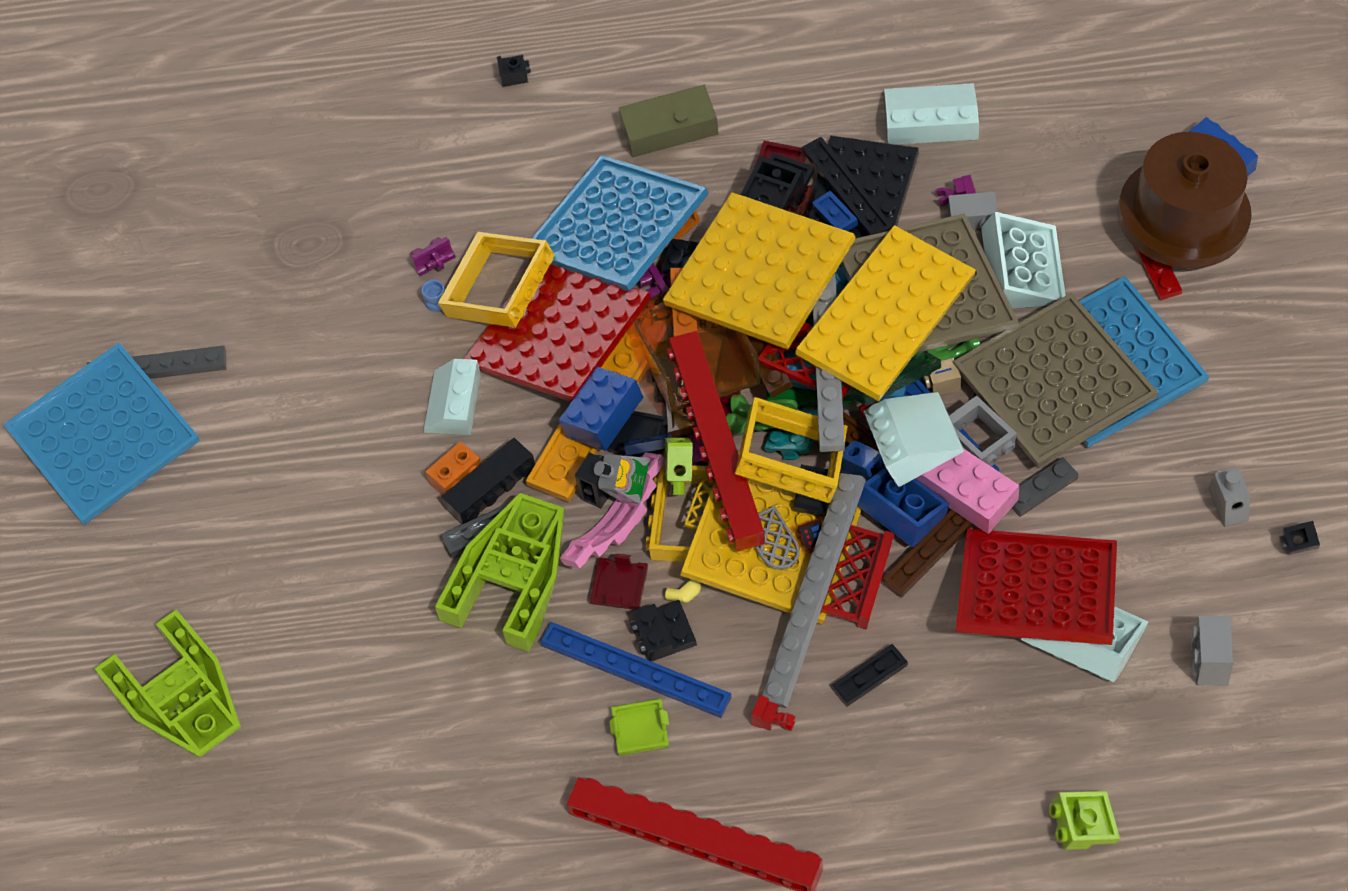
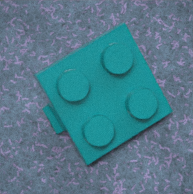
[764,409,818,460]

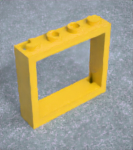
[438,232,555,328]
[735,397,848,503]
[646,464,714,562]

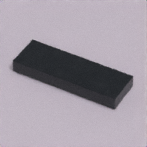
[831,644,908,707]

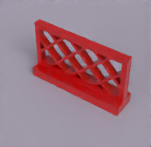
[757,323,852,399]
[821,525,895,630]

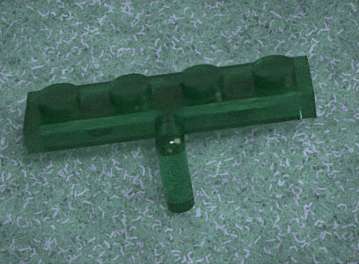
[849,351,942,406]

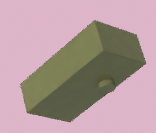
[619,84,719,157]

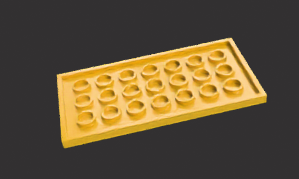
[795,225,976,401]

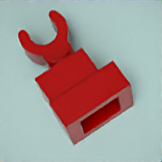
[751,695,795,731]

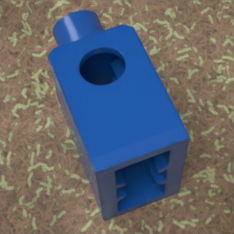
[841,441,885,481]

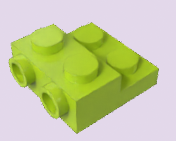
[1049,791,1120,850]

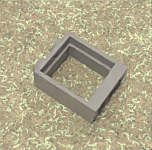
[949,396,1017,467]

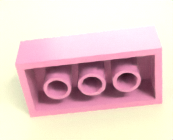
[916,448,1019,534]

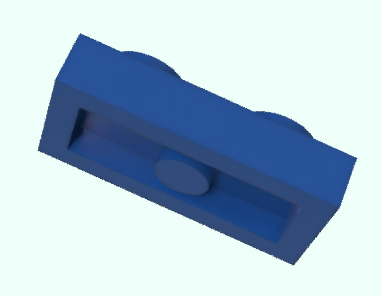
[812,191,858,231]

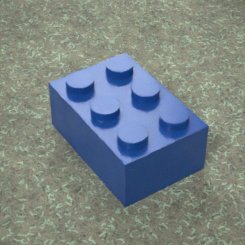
[559,366,643,451]
[857,467,949,547]

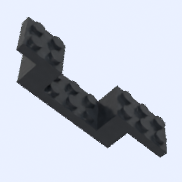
[740,153,815,210]

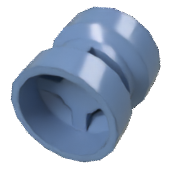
[421,280,445,312]

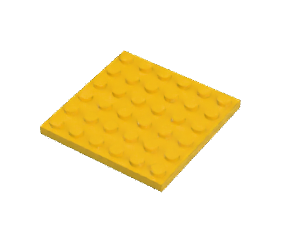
[663,192,855,349]
[680,451,862,625]

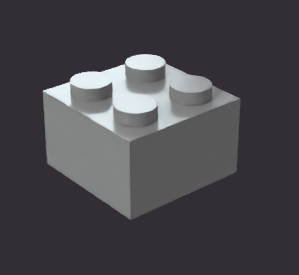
[1190,616,1233,686]

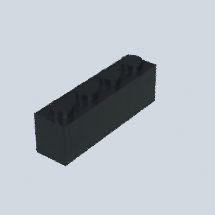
[441,438,535,525]

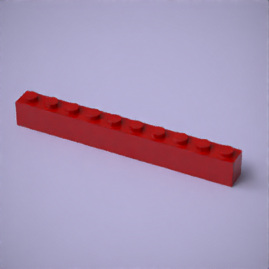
[667,331,765,552]
[567,777,823,891]

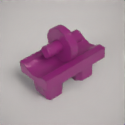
[410,237,456,276]
[638,263,671,306]

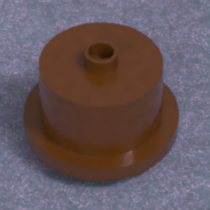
[1117,132,1252,269]

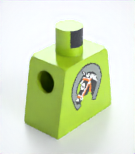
[665,438,692,495]

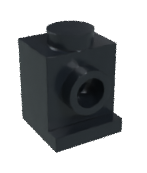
[497,55,531,87]
[1279,521,1320,555]

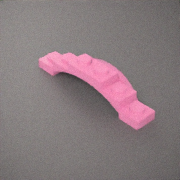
[560,452,665,568]

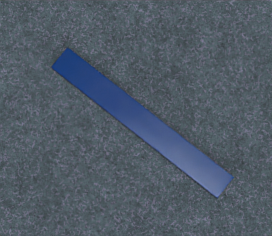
[540,622,732,718]

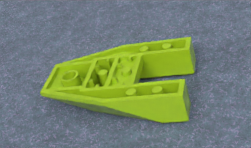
[435,493,565,652]
[94,609,241,758]

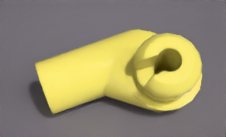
[665,579,701,603]

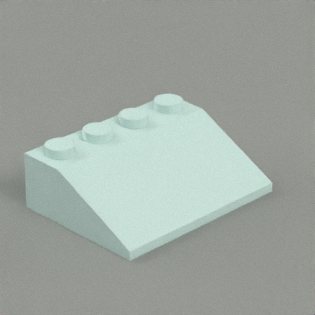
[884,83,979,145]
[981,212,1066,308]
[864,392,965,487]
[1021,606,1148,682]

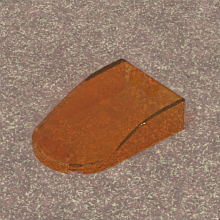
[635,291,762,412]

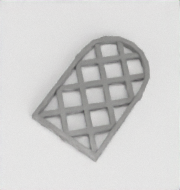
[754,506,799,570]

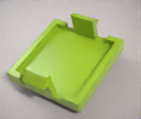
[609,699,669,756]

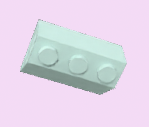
[424,359,481,435]

